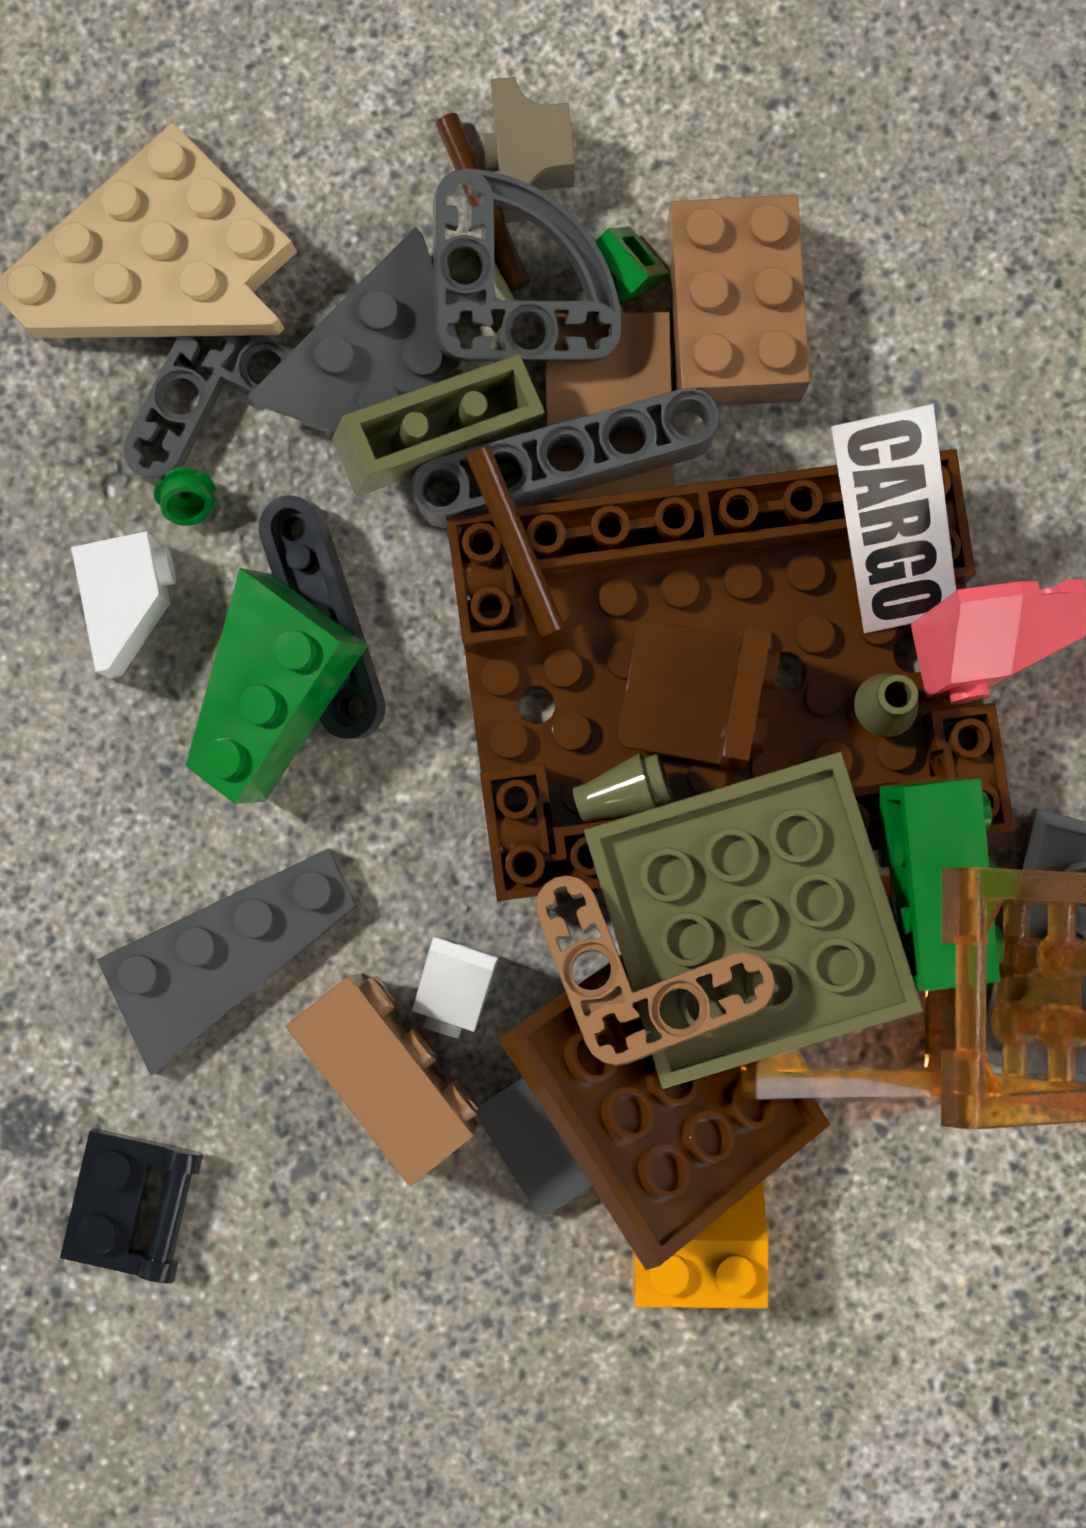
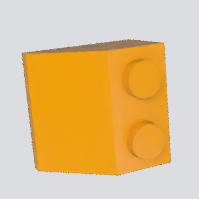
[632,1181,768,1308]

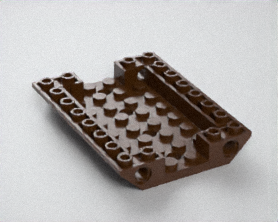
[446,449,1015,902]

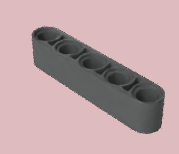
[412,388,719,528]

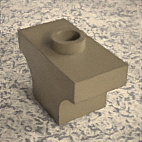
[483,77,575,223]

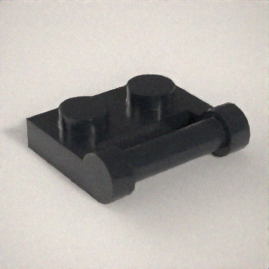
[60,1128,203,1284]

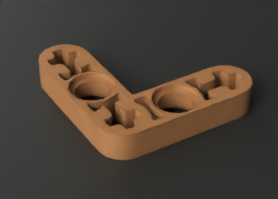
[536,876,774,1066]

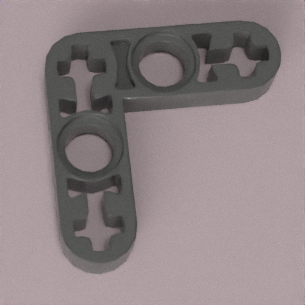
[123,335,293,484]

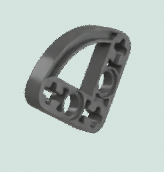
[433,169,621,362]

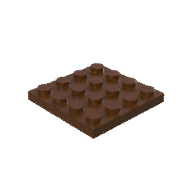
[498,954,831,1270]

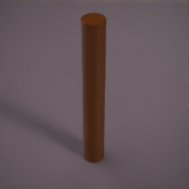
[435,113,530,292]
[466,445,565,637]

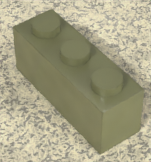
[332,354,545,497]

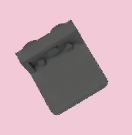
[477,1077,592,1215]

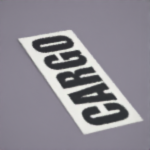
[831,404,956,633]

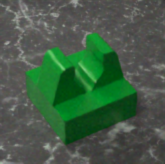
[595,226,670,305]

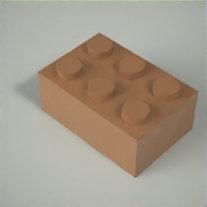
[666,194,810,406]
[285,973,479,1187]

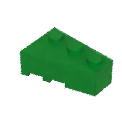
[185,568,368,804]
[878,778,1005,992]

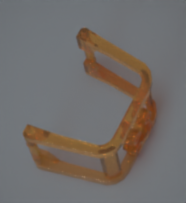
[741,867,1086,1129]

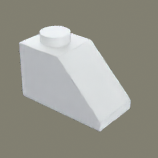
[71,531,176,679]
[412,936,500,1038]

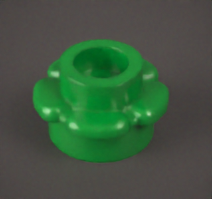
[153,467,216,526]

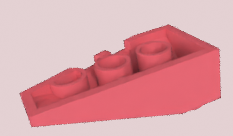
[911,579,1086,705]

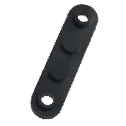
[259,495,386,739]

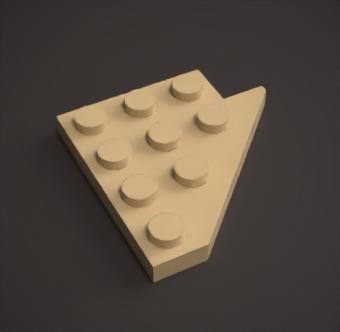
[0,122,297,338]

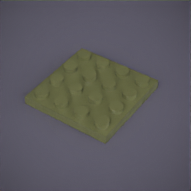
[584,752,923,1089]

